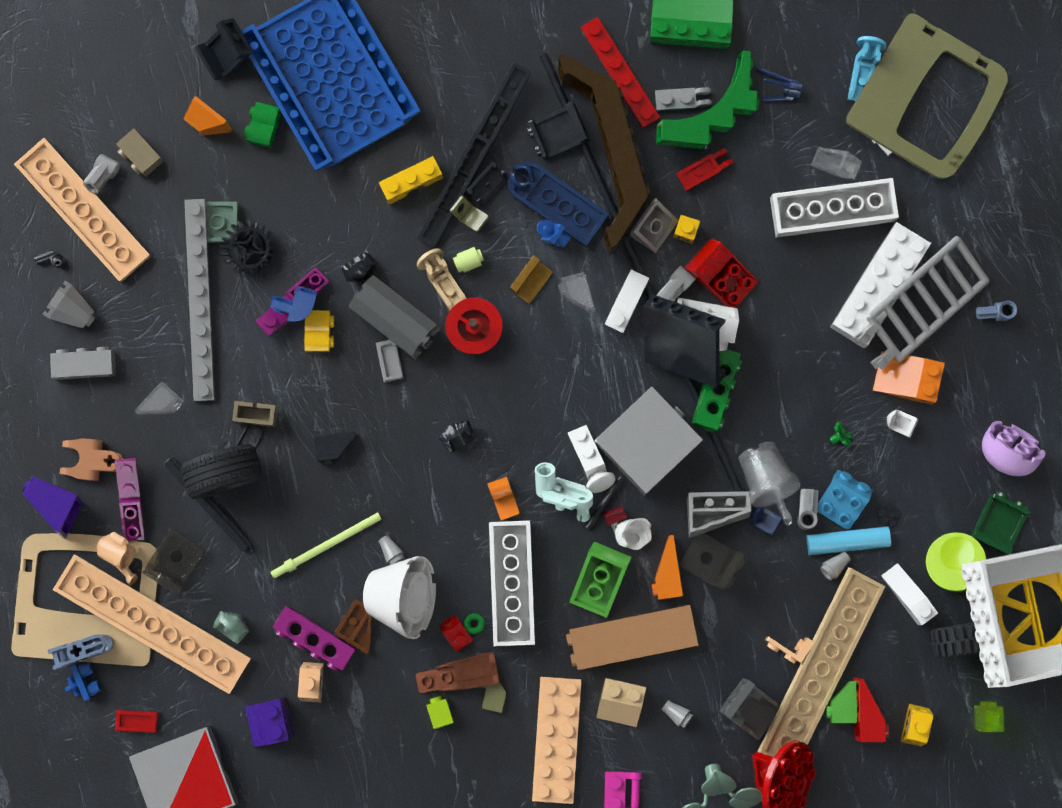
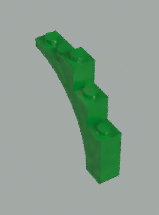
[656,50,759,149]

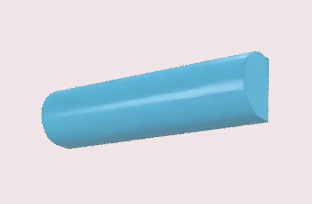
[806,526,891,555]

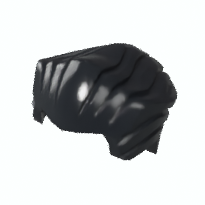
[341,251,377,282]
[439,420,476,453]

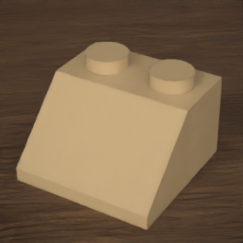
[596,678,646,727]

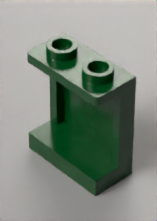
[970,492,1031,555]

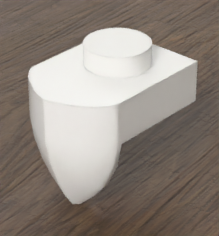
[887,410,919,437]

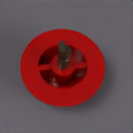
[445,298,502,354]

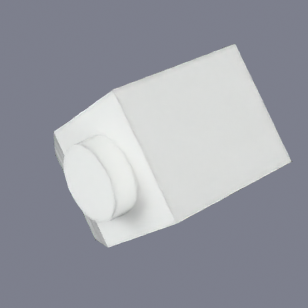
[605,270,649,333]
[881,564,938,625]

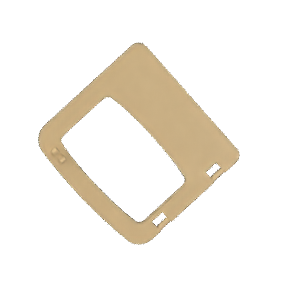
[11,533,160,666]

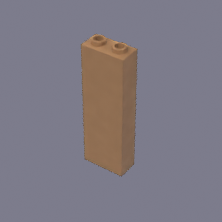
[566,605,698,670]

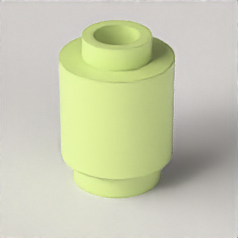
[453,247,484,273]

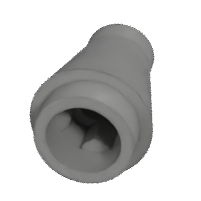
[378,535,405,565]
[820,551,851,580]
[662,700,693,728]

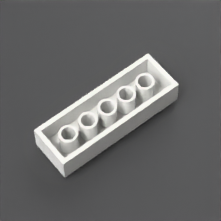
[770,178,899,237]
[830,222,931,348]
[489,521,535,646]

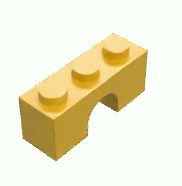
[379,156,443,205]

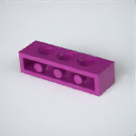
[273,606,357,671]

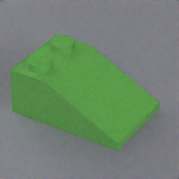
[569,542,632,618]

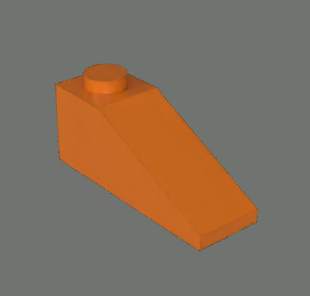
[651,535,683,600]

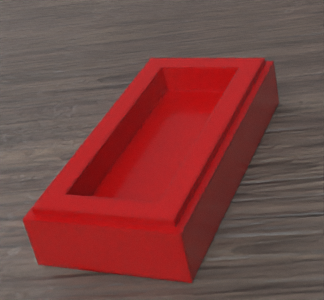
[115,710,158,733]

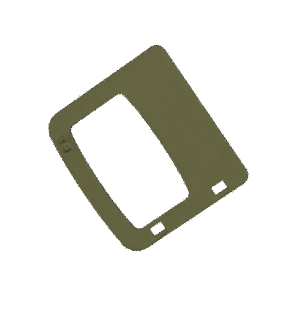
[846,13,1008,179]

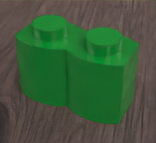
[244,102,281,149]

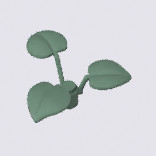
[683,764,762,808]

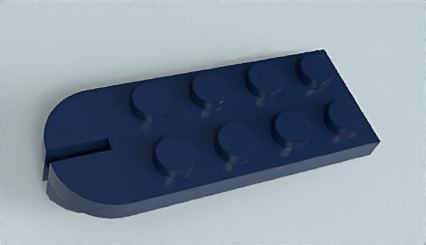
[508,162,609,247]

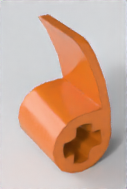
[488,477,520,520]

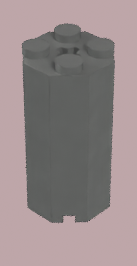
[348,275,441,360]

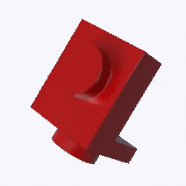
[439,615,473,652]

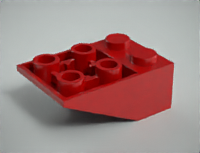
[685,239,759,308]

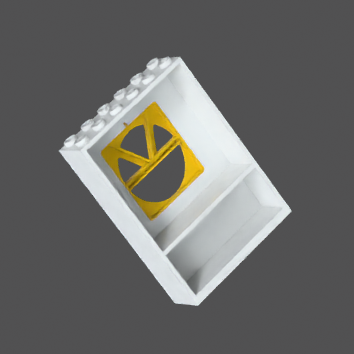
[962,544,1062,688]

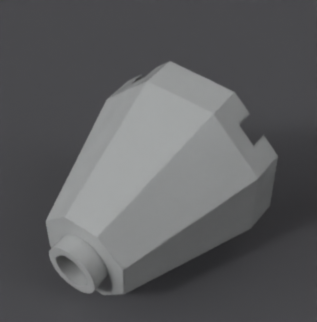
[43,281,95,328]

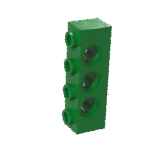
[691,349,742,433]

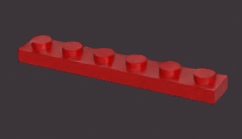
[581,17,660,129]

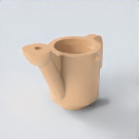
[97,532,138,586]

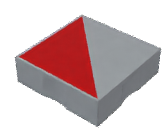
[129,726,239,808]

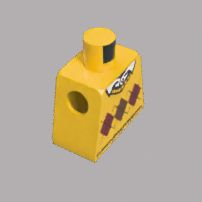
[900,704,933,747]

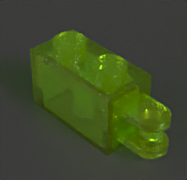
[974,701,1004,732]

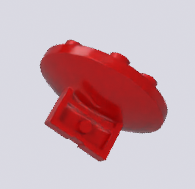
[752,740,816,808]

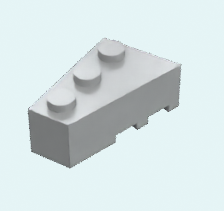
[687,491,751,538]

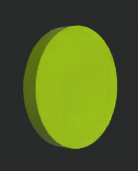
[926,532,986,592]

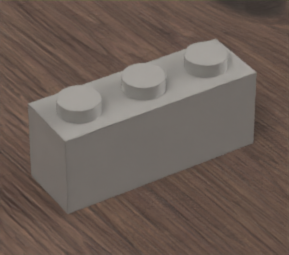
[50,347,116,380]

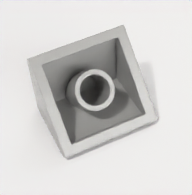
[630,198,678,253]

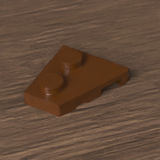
[334,599,373,654]

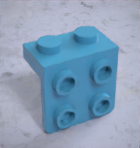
[817,470,873,529]

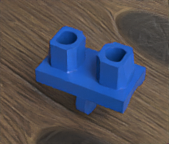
[537,220,571,247]
[65,663,102,701]

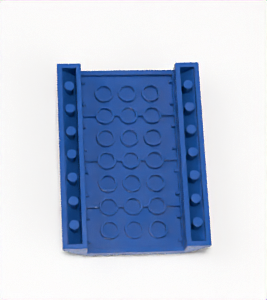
[241,0,421,171]

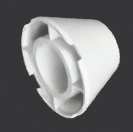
[363,556,436,639]

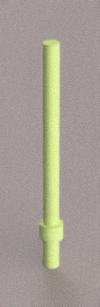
[271,513,382,579]

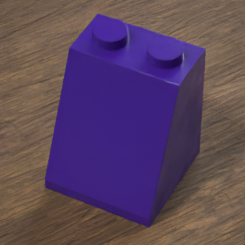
[23,476,83,539]
[245,697,294,747]

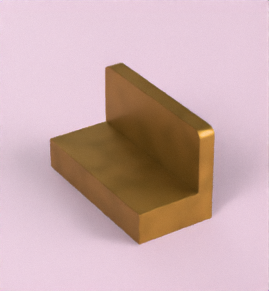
[510,256,553,304]

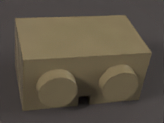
[116,128,164,177]
[232,401,278,427]

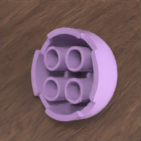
[982,421,1045,477]

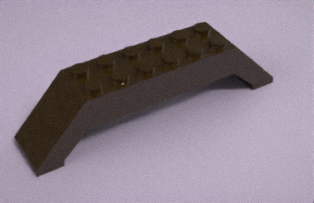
[557,54,650,256]

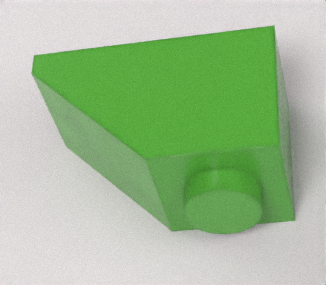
[826,681,857,723]

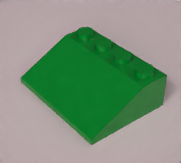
[649,0,733,49]

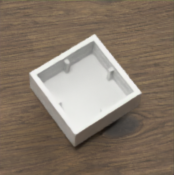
[677,297,739,351]

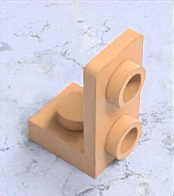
[765,637,814,664]

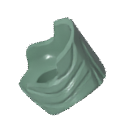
[213,611,250,644]

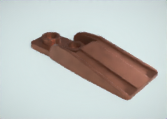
[416,652,499,693]

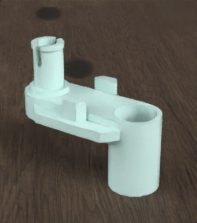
[535,462,593,522]

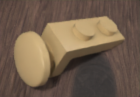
[417,248,467,311]

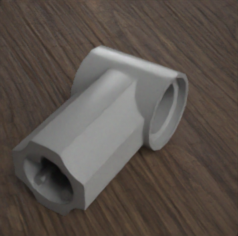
[83,154,120,194]
[657,266,696,301]
[797,489,818,531]

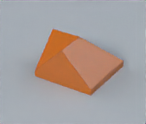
[184,96,232,136]

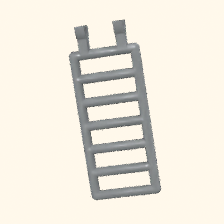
[852,236,989,370]

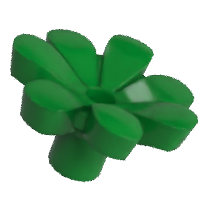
[830,421,852,447]

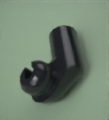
[34,250,64,267]

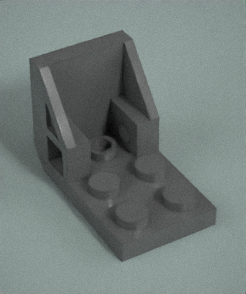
[719,678,780,741]

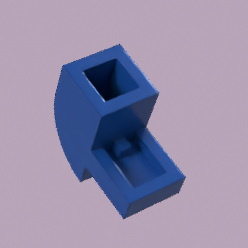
[270,286,317,321]

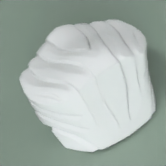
[615,518,652,550]

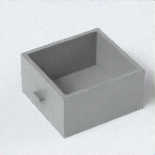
[594,387,703,496]

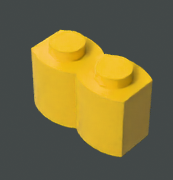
[305,311,334,352]

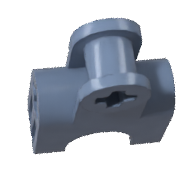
[48,634,113,670]

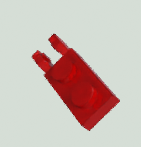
[676,148,734,192]

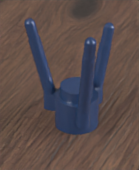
[757,67,802,102]

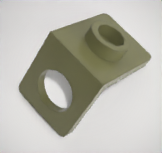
[450,196,489,232]

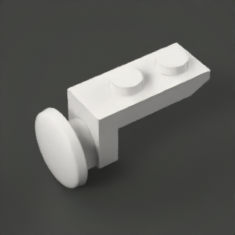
[568,425,615,493]

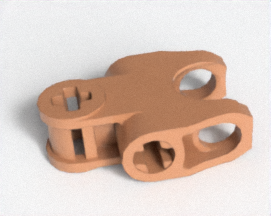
[60,438,123,481]

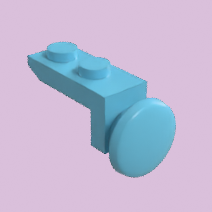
[847,36,887,102]

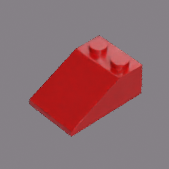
[853,678,889,742]

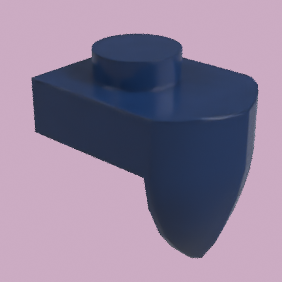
[752,507,783,537]

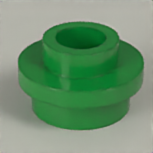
[464,613,484,634]

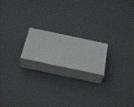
[376,340,404,383]

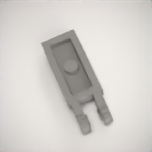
[655,87,712,112]

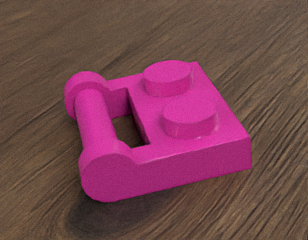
[604,771,642,808]

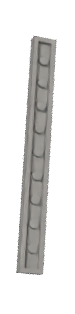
[184,199,215,401]

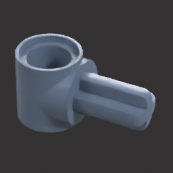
[976,301,1017,321]

